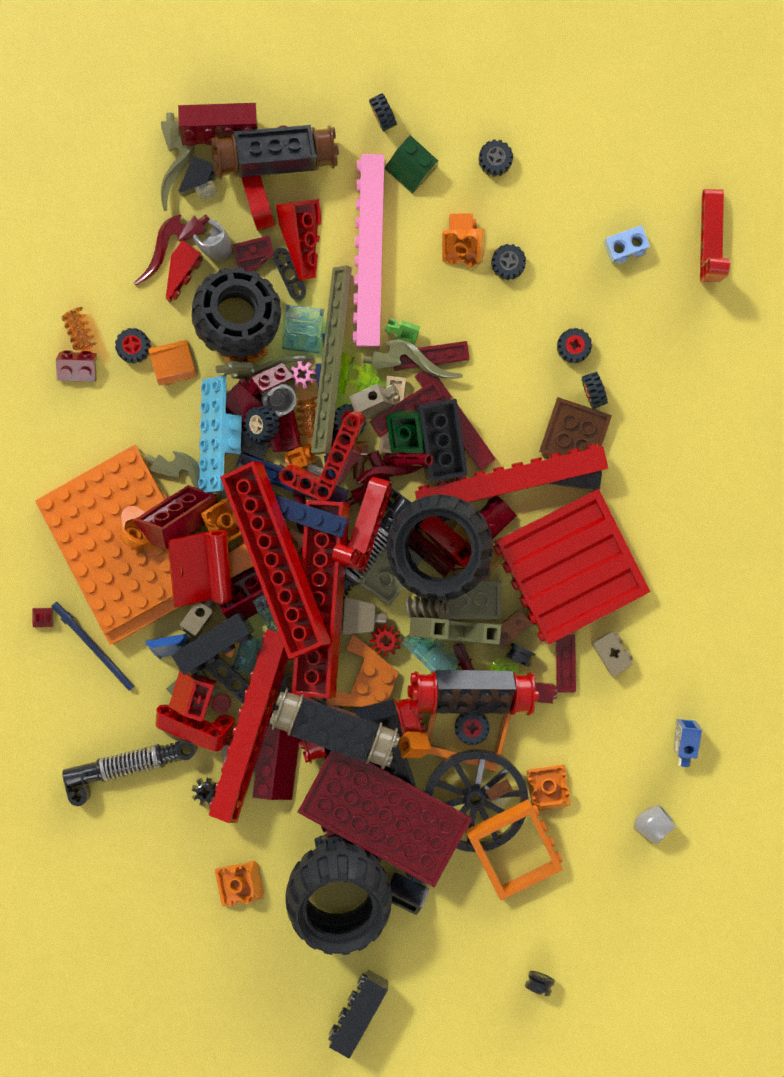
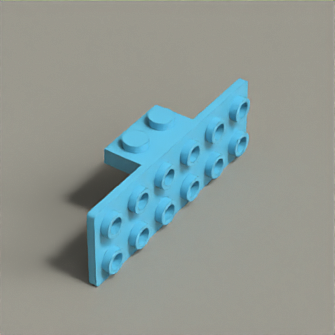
[198,375,242,493]

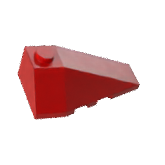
[276,199,321,280]

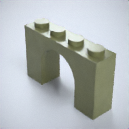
[409,617,501,645]

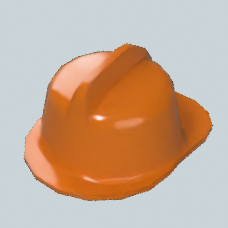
[120,506,149,550]

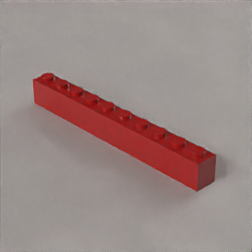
[414,443,609,503]
[209,629,288,823]

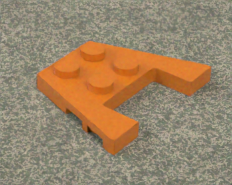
[325,634,399,707]

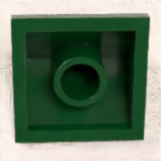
[386,409,425,452]

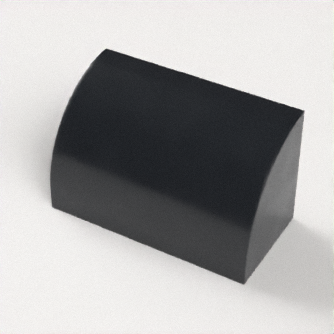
[390,872,429,915]

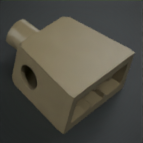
[349,384,399,419]
[343,598,387,634]
[179,599,216,639]

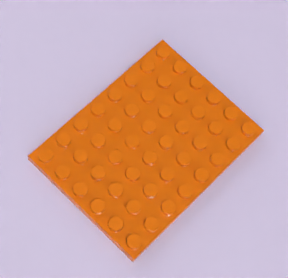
[35,445,182,635]

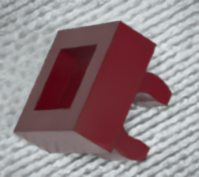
[32,608,53,627]

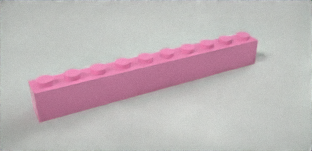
[353,154,384,349]

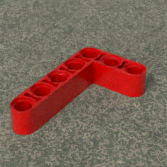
[700,189,730,283]
[279,411,365,501]
[332,477,392,572]

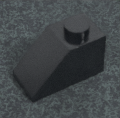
[178,156,216,197]

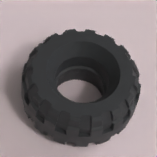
[191,267,281,358]

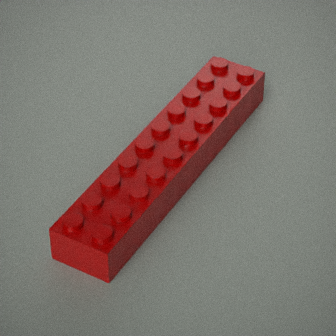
[220,461,332,659]
[292,500,350,698]

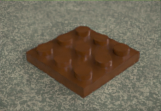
[539,397,612,456]

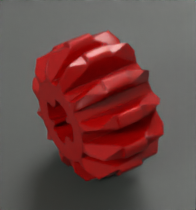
[370,624,402,657]

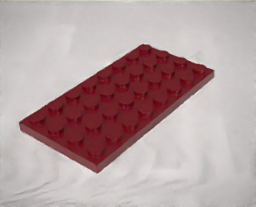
[297,750,472,888]

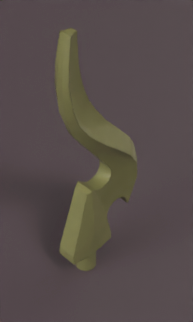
[161,113,194,211]
[363,339,463,379]
[216,354,314,379]
[145,451,200,489]

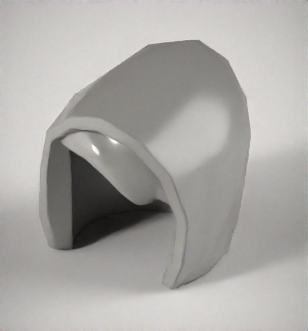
[193,219,232,261]
[261,383,297,417]
[634,805,675,844]

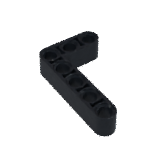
[202,655,293,718]

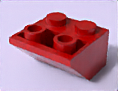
[169,670,217,722]

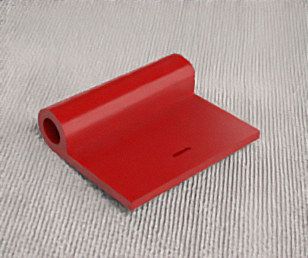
[168,530,232,608]

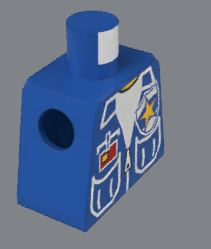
[674,719,702,767]

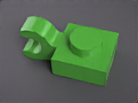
[385,318,420,345]

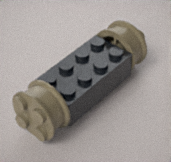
[269,688,400,770]

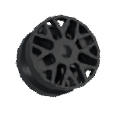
[505,643,536,668]
[525,971,555,996]

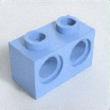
[604,225,650,264]

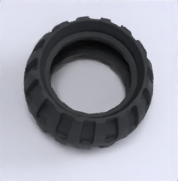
[387,494,493,601]
[285,841,392,955]

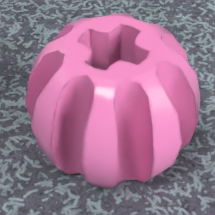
[290,361,317,389]

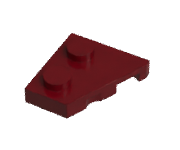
[232,235,274,272]

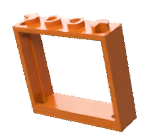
[426,713,511,771]
[466,799,563,901]

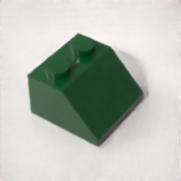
[384,135,439,194]

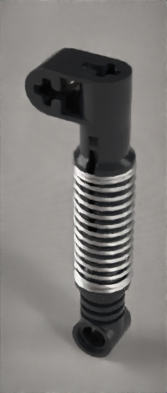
[343,488,411,602]
[62,740,197,806]

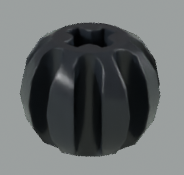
[191,777,217,806]

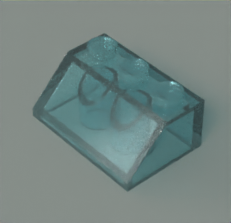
[401,633,458,672]

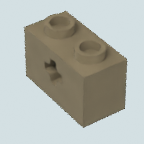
[591,631,633,677]

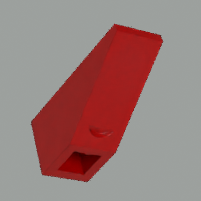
[166,240,203,303]
[418,516,472,567]

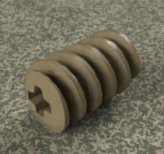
[406,596,449,619]

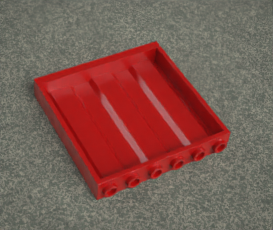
[493,489,650,645]

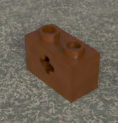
[498,609,532,649]

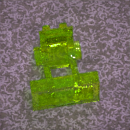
[337,352,380,394]

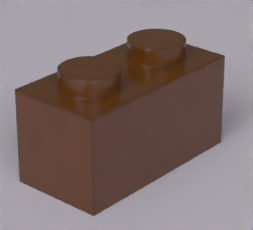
[486,779,513,802]

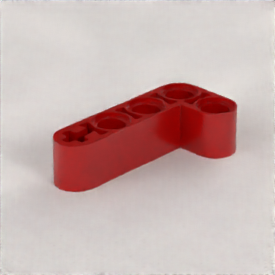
[241,176,275,231]
[155,704,234,752]

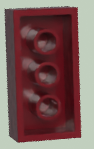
[178,103,258,146]

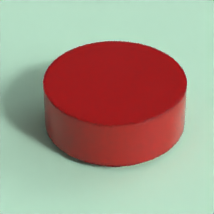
[211,693,231,713]

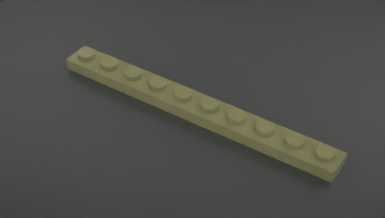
[311,265,352,455]

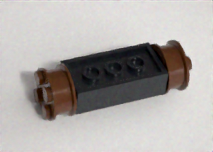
[211,125,339,179]

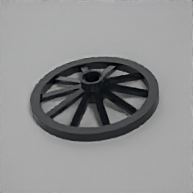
[424,749,529,852]

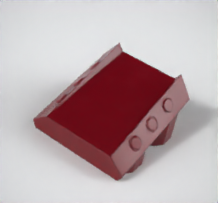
[226,378,264,432]

